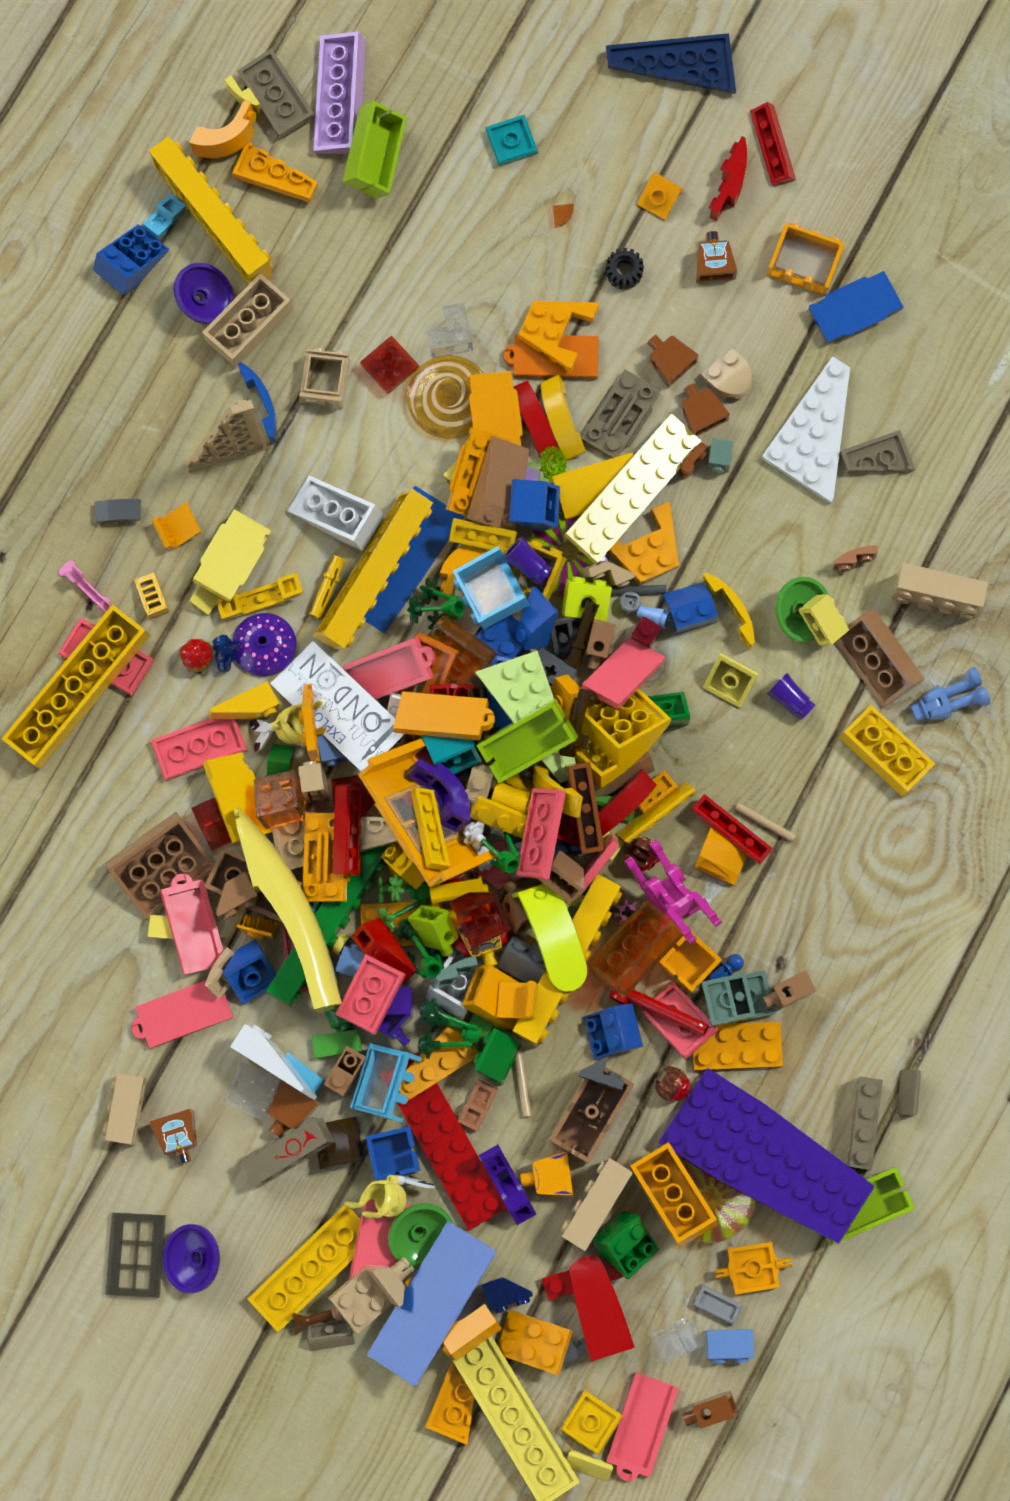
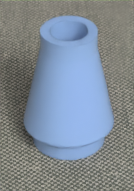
[637,606,670,629]

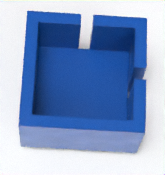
[366,1126,421,1181]

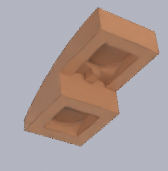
[458,1079,498,1132]

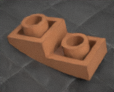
[833,545,878,572]

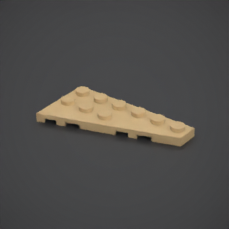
[268,809,398,871]

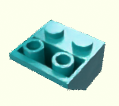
[421,735,482,774]

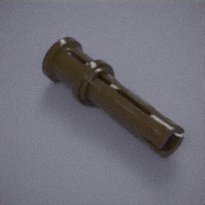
[563,600,600,667]

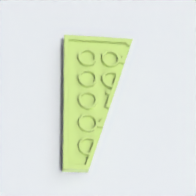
[474,651,576,783]

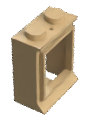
[299,347,350,409]

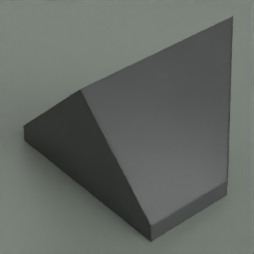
[551,617,581,659]

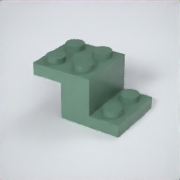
[701,970,776,1026]

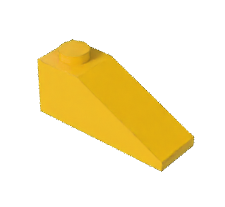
[208,681,280,719]

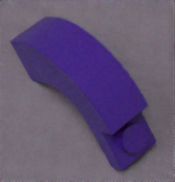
[406,759,471,833]
[479,1144,537,1225]

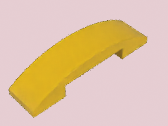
[541,374,586,461]
[216,572,303,620]
[702,572,755,650]
[532,761,583,818]

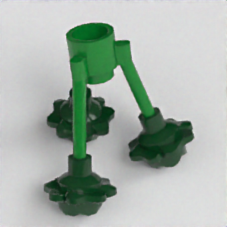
[396,918,449,979]
[418,998,481,1059]

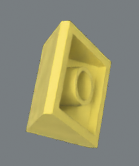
[703,653,759,708]

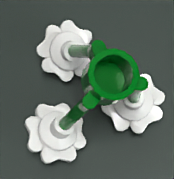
[463,822,521,874]

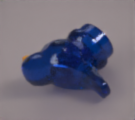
[212,635,241,673]

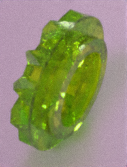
[538,446,567,481]

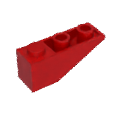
[351,918,417,984]

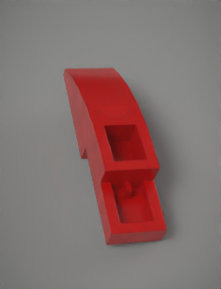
[709,136,747,221]

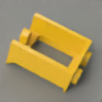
[504,539,567,601]
[429,876,492,928]

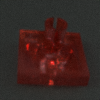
[360,335,420,394]

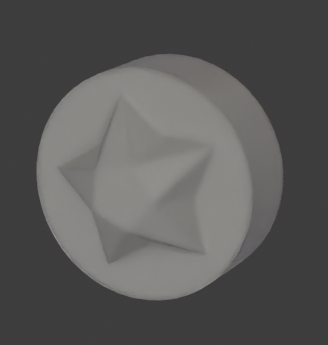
[619,592,641,614]

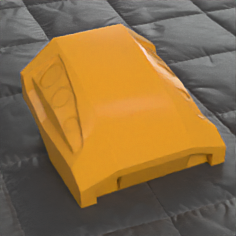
[694,827,747,886]

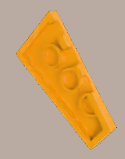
[232,142,318,203]
[399,1026,478,1101]

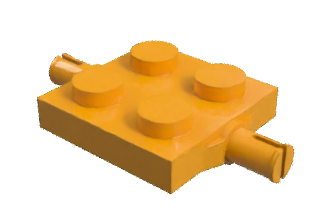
[715,1242,792,1295]

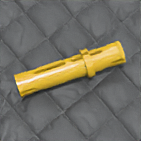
[309,555,346,619]

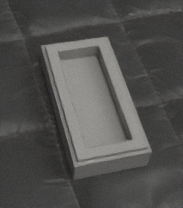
[692,1284,743,1325]

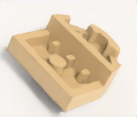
[701,348,753,400]

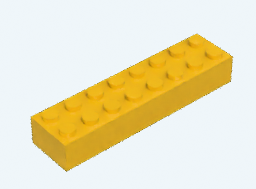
[149,136,273,285]
[313,489,433,650]
[2,604,151,770]
[513,874,622,1047]

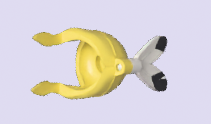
[249,701,328,752]
[344,1175,435,1218]

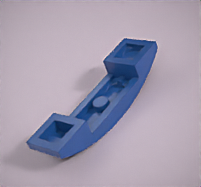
[237,362,277,444]

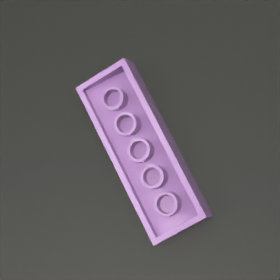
[313,31,366,154]

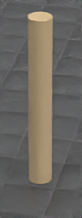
[735,803,796,842]
[514,1049,532,1117]

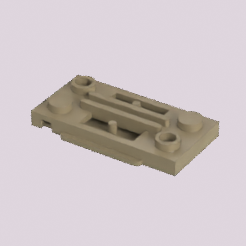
[581,369,661,459]

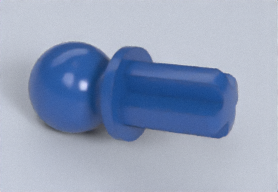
[708,954,744,980]

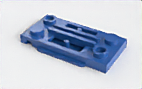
[808,271,904,344]

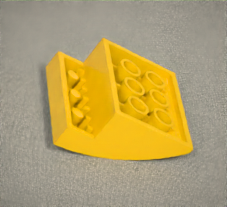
[569,689,671,788]

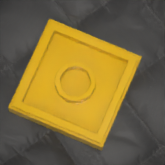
[560,1390,623,1455]

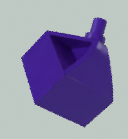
[379,987,414,1047]

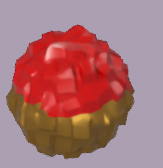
[179,639,214,672]

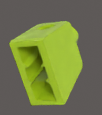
[407,905,458,957]

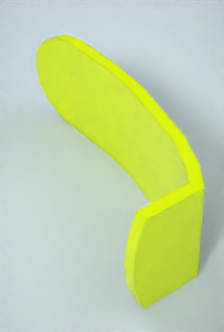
[511,883,587,992]

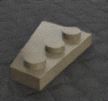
[839,430,915,472]

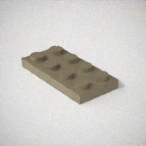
[237,48,315,138]

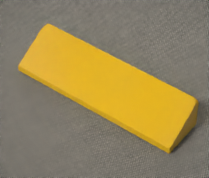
[617,782,695,846]

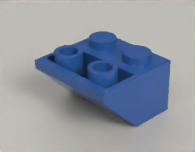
[509,479,560,531]
[583,1003,643,1060]

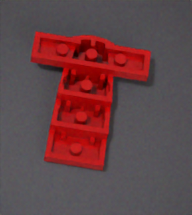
[542,1256,635,1362]

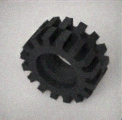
[606,248,644,289]

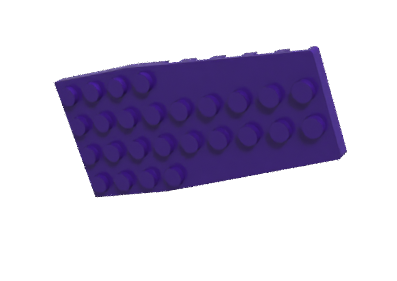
[659,1068,874,1244]

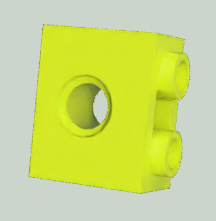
[561,576,612,622]

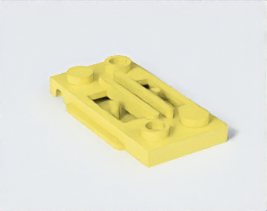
[192,509,271,603]

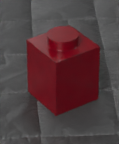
[631,616,662,649]

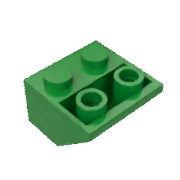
[473,1028,522,1085]
[592,1211,660,1280]

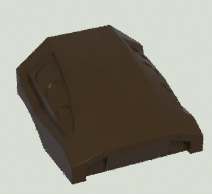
[318,1116,365,1170]

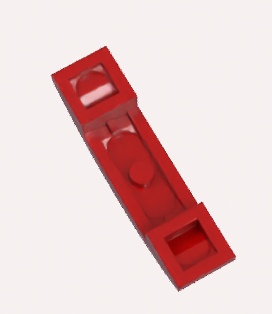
[513,380,562,464]
[598,769,657,836]

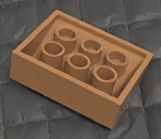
[105,812,215,920]

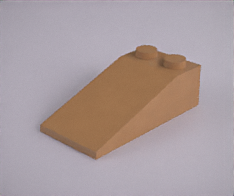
[466,436,529,531]

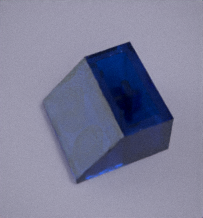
[481,1277,533,1314]

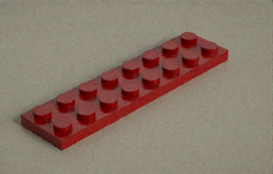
[381,1052,508,1231]

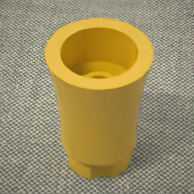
[491,781,531,814]

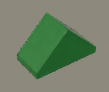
[266,744,295,790]

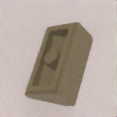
[897,1070,921,1116]
[307,1319,355,1351]

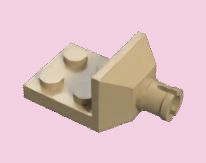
[328,1257,414,1334]

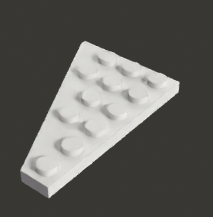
[761,357,850,504]

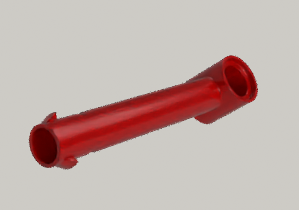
[608,977,709,1037]

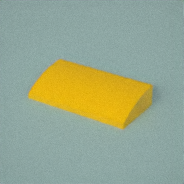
[551,452,634,521]
[839,705,935,797]

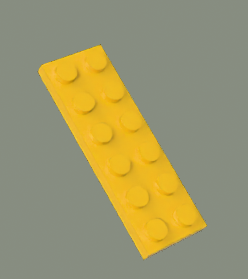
[247,1204,361,1333]

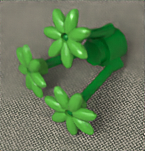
[377,873,431,933]

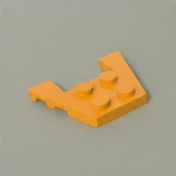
[519,301,599,373]
[608,501,679,584]
[299,683,322,766]

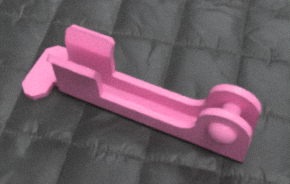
[59,561,111,613]

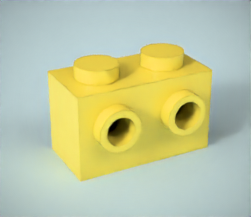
[799,594,849,646]

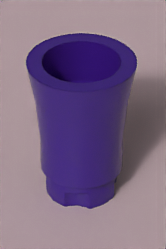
[502,536,552,584]
[767,672,816,720]

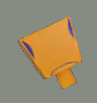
[520,1152,573,1196]

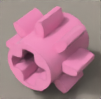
[614,900,641,928]

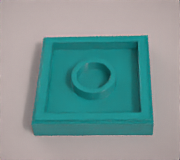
[485,115,538,167]

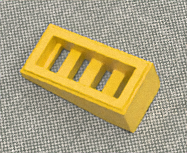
[134,572,169,619]

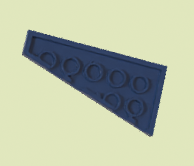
[606,33,736,94]

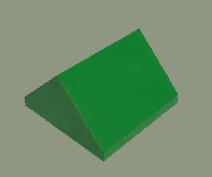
[648,692,690,728]

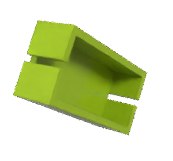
[342,100,407,199]
[477,698,578,784]
[826,1167,915,1245]

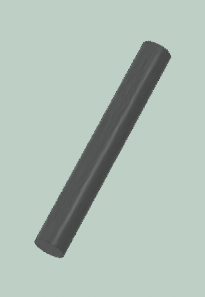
[611,585,667,595]

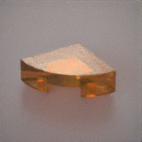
[553,204,574,228]

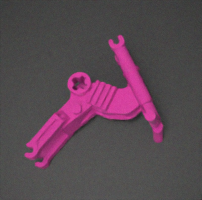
[624,840,722,944]

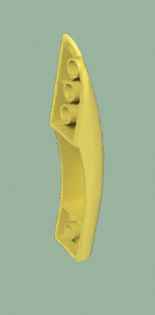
[234,807,342,1013]

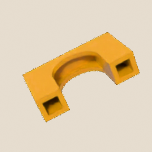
[405,1276,502,1361]

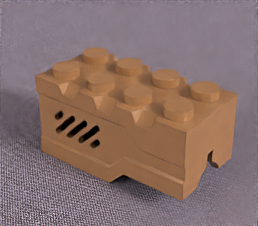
[549,1061,634,1164]

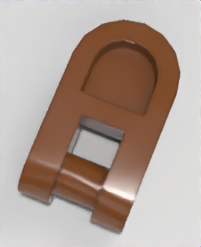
[679,442,708,478]

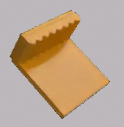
[637,172,684,220]
[152,502,202,549]
[551,675,581,721]
[237,914,279,940]
[497,981,537,1020]

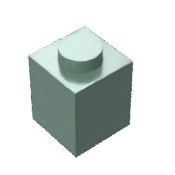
[707,438,733,474]

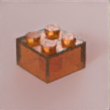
[254,769,306,829]

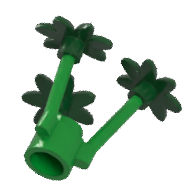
[407,578,465,637]

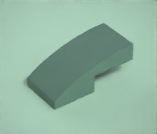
[432,956,478,989]

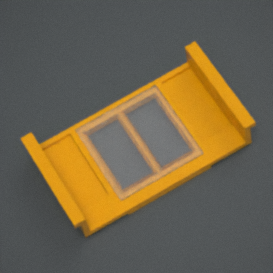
[358,739,496,887]

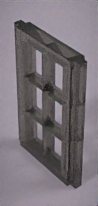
[105,1212,166,1298]

